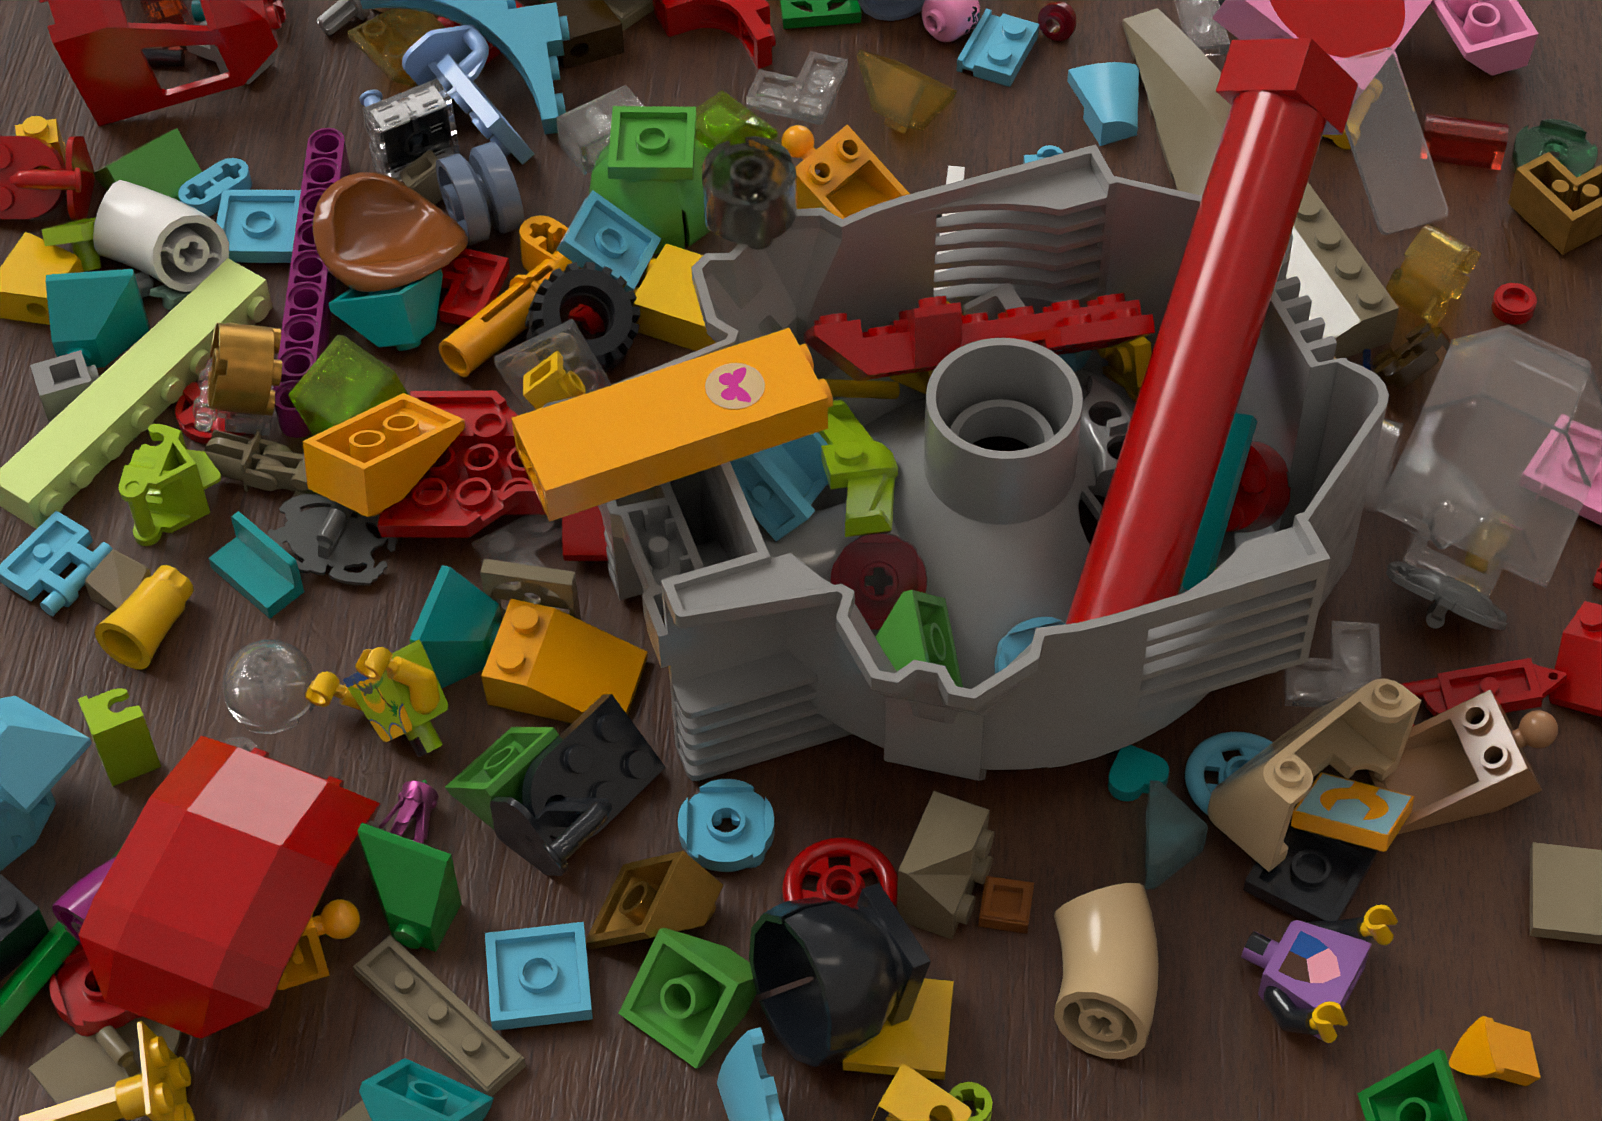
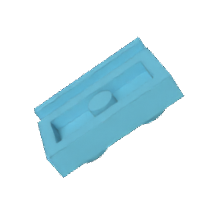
[956,8,1040,87]

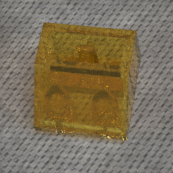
[347,8,446,90]

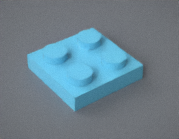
[216,190,301,263]
[556,190,661,292]
[485,922,593,1031]

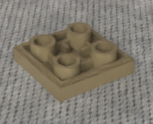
[1530,842,1602,944]

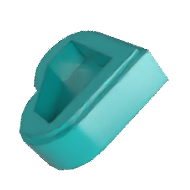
[1107,745,1169,801]

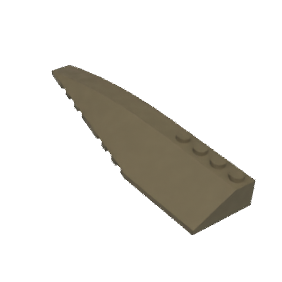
[1122,8,1399,359]

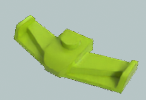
[819,400,898,537]

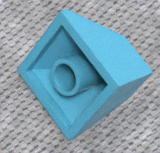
[0,696,92,814]

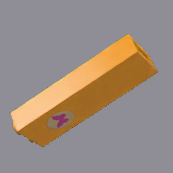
[512,328,833,522]

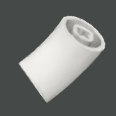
[93,180,229,292]

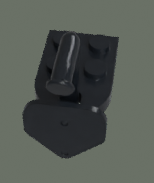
[490,694,666,876]

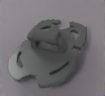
[267,494,398,586]
[1386,561,1508,630]

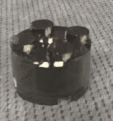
[702,136,797,250]

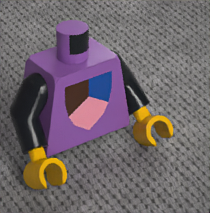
[1241,904,1398,1043]

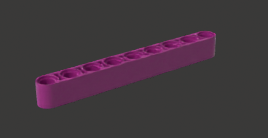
[273,128,350,438]

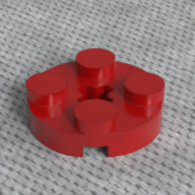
[49,944,142,1037]

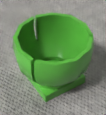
[589,106,724,254]

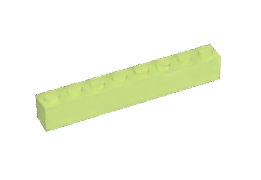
[0,258,273,529]

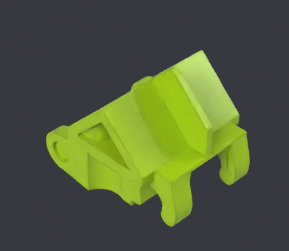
[119,424,221,546]

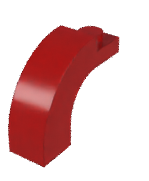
[653,0,776,69]

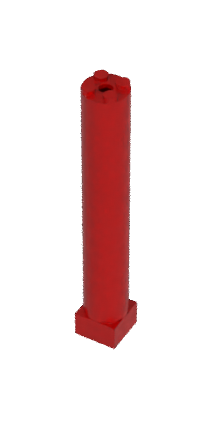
[1065,38,1358,624]

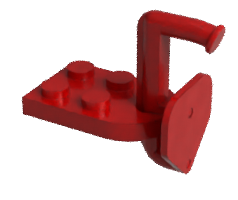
[0,136,95,220]

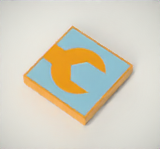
[1291,772,1414,852]

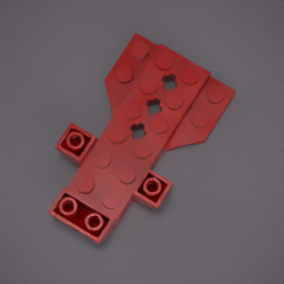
[803,293,1155,381]
[377,390,608,561]

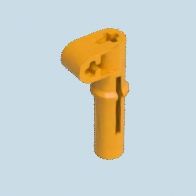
[439,215,582,377]

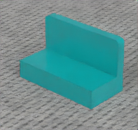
[209,511,304,619]

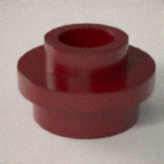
[1038,2,1076,41]

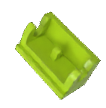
[78,688,161,786]

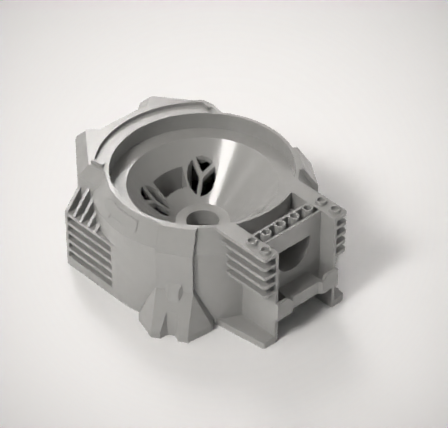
[598,144,1389,781]

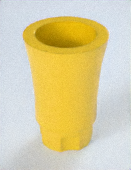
[94,565,194,670]

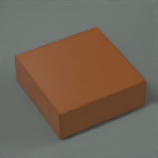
[978,876,1034,934]

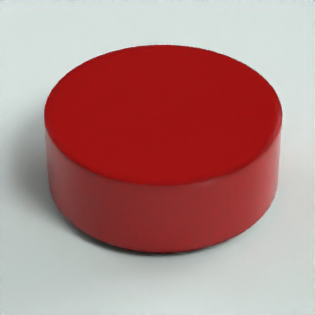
[1491,283,1537,325]

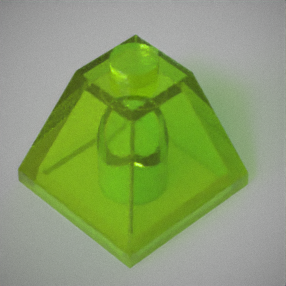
[696,90,778,177]

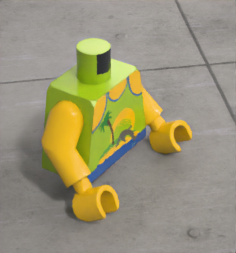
[305,639,448,758]

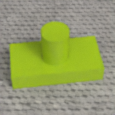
[42,217,102,271]

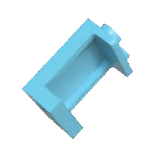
[730,432,829,542]

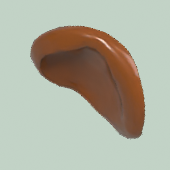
[312,172,468,292]

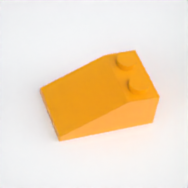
[303,393,465,517]
[481,598,648,723]

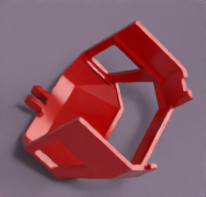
[39,0,286,127]

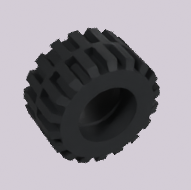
[525,262,640,380]

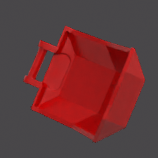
[78,736,381,1039]

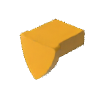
[1449,1016,1541,1086]

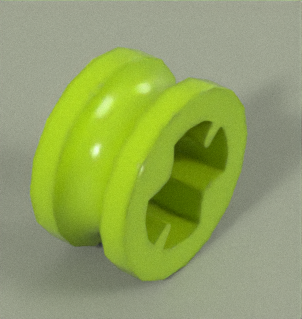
[949,1082,993,1121]

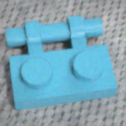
[0,511,113,616]

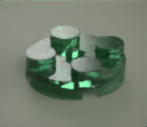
[1512,119,1598,177]

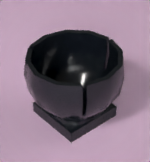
[749,883,931,1067]

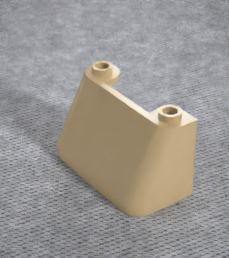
[1207,678,1421,872]

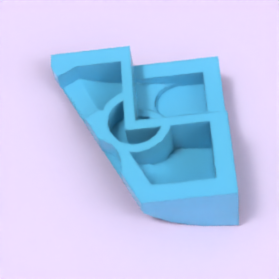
[1067,62,1139,146]
[717,1027,784,1121]

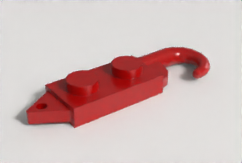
[1400,658,1567,727]

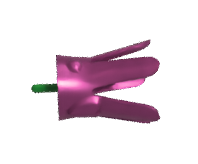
[378,780,439,844]

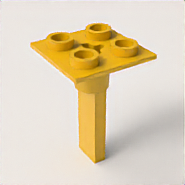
[19,1021,195,1121]

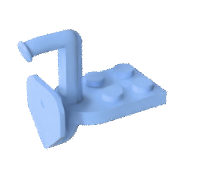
[359,24,534,165]

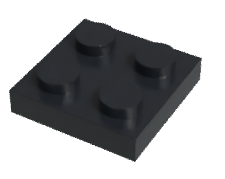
[1243,813,1377,922]

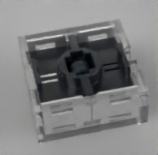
[362,79,460,181]

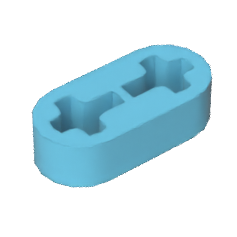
[178,158,252,217]

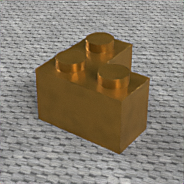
[1508,152,1602,255]

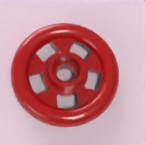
[782,837,898,908]

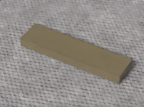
[353,935,526,1097]

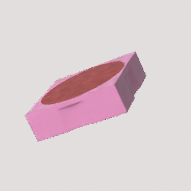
[1212,0,1432,104]

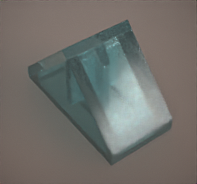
[1145,780,1208,889]

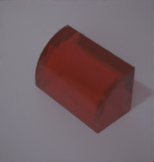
[1418,113,1509,170]

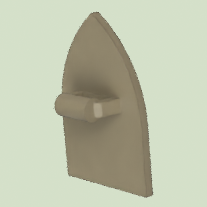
[28,1017,182,1105]

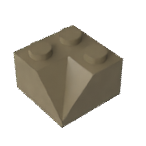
[897,791,995,939]

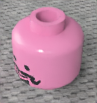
[922,0,980,43]

